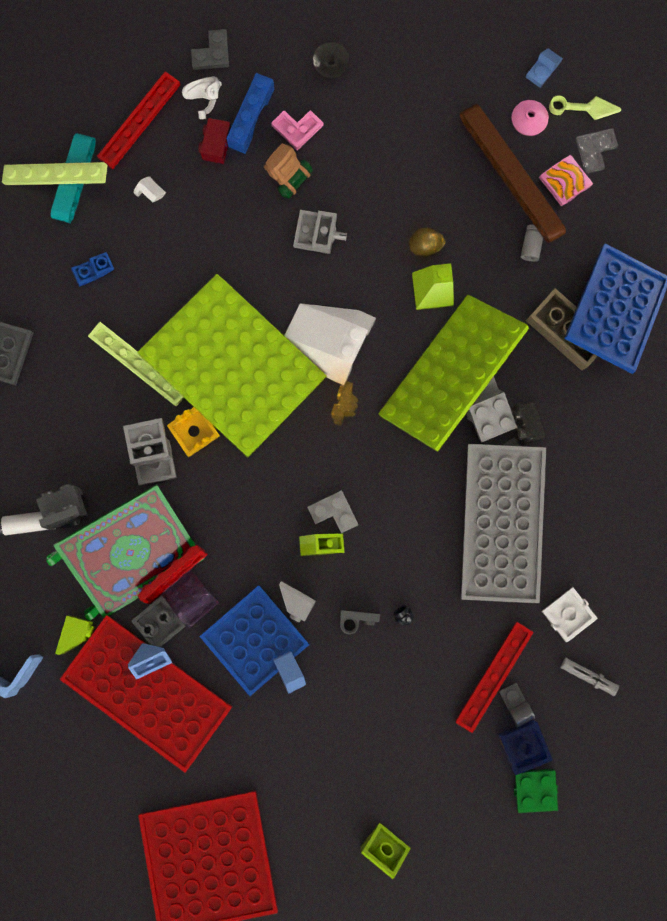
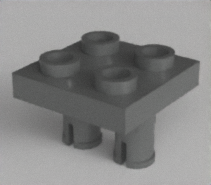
[131,596,187,647]

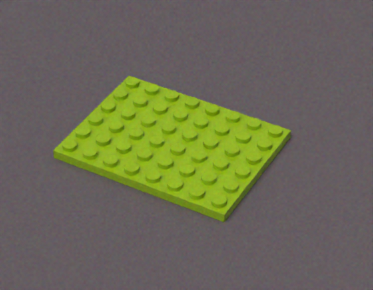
[137,274,327,458]

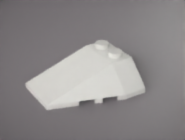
[284,303,376,386]

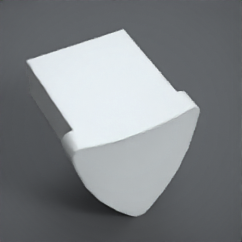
[134,177,166,202]

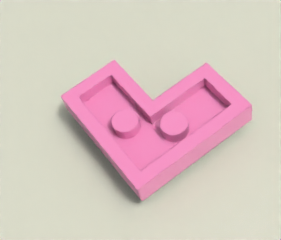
[271,110,324,151]

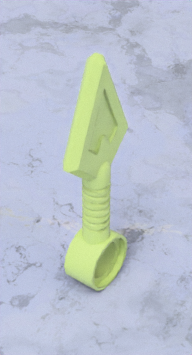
[549,96,621,120]

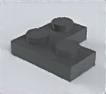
[191,29,229,70]

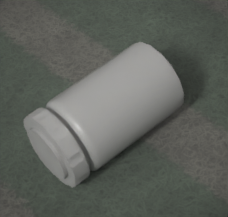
[520,225,543,262]

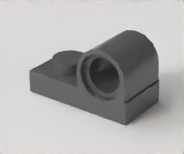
[340,610,380,634]
[498,682,535,727]

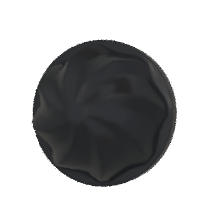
[394,605,414,626]

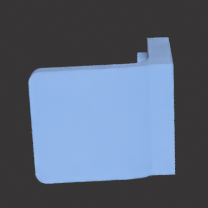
[0,654,43,698]

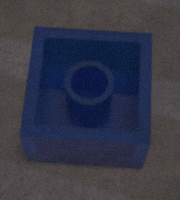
[497,720,553,775]

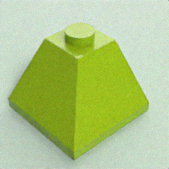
[412,263,454,310]

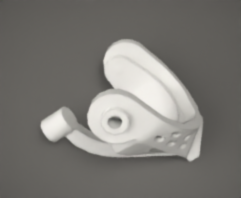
[182,76,222,119]

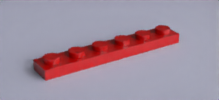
[97,71,181,169]
[455,622,534,733]

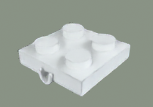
[542,587,598,642]

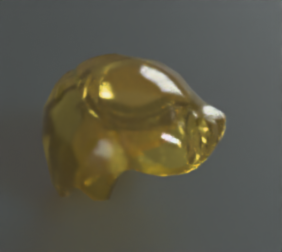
[409,227,446,257]

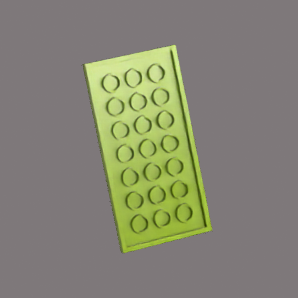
[378,295,529,452]

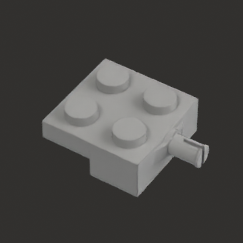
[293,210,347,254]

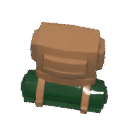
[264,143,313,199]

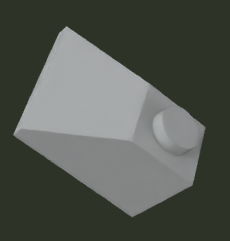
[279,581,316,623]

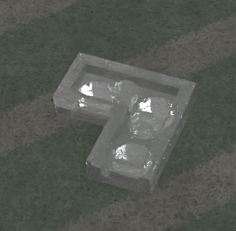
[576,128,618,174]

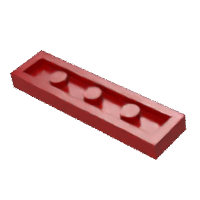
[137,545,208,604]

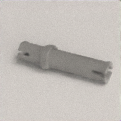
[560,657,619,696]

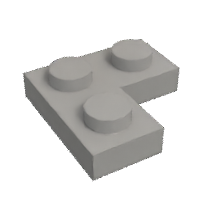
[307,490,358,533]

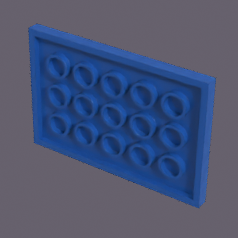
[564,243,667,374]

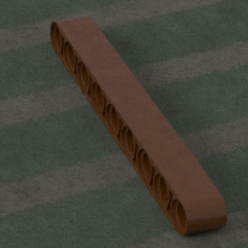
[460,104,566,243]

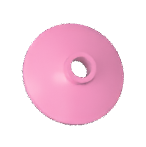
[511,100,549,136]

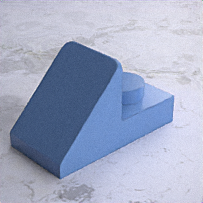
[526,48,563,88]

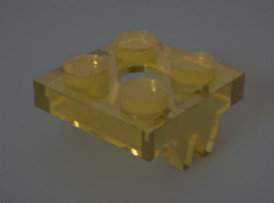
[331,381,358,426]

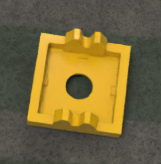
[167,407,220,457]

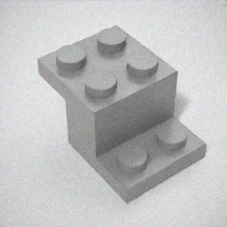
[466,376,517,442]
[123,418,177,486]

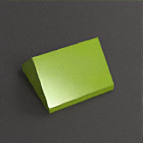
[361,823,411,879]

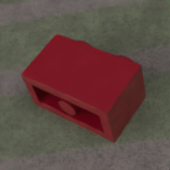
[199,118,231,164]

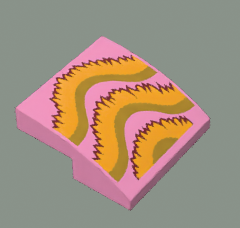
[539,155,593,206]

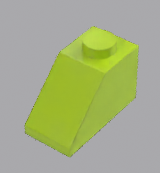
[299,533,345,556]
[55,615,94,655]

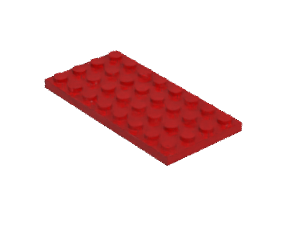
[59,615,232,773]

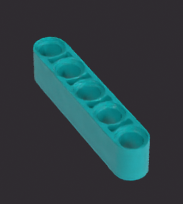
[51,133,96,223]

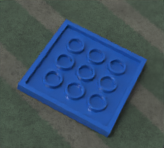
[199,585,310,696]

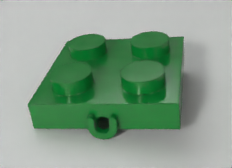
[514,769,558,813]

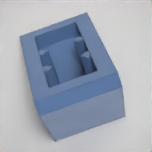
[273,651,306,694]

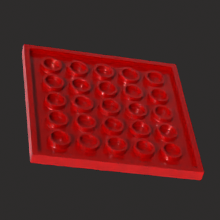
[138,790,278,921]

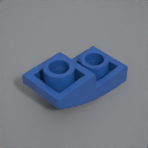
[72,252,114,287]

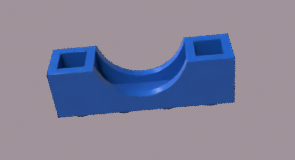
[226,73,274,154]

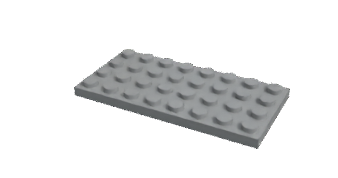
[461,444,546,603]

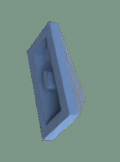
[128,643,172,680]

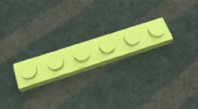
[2,162,108,185]
[88,322,184,407]

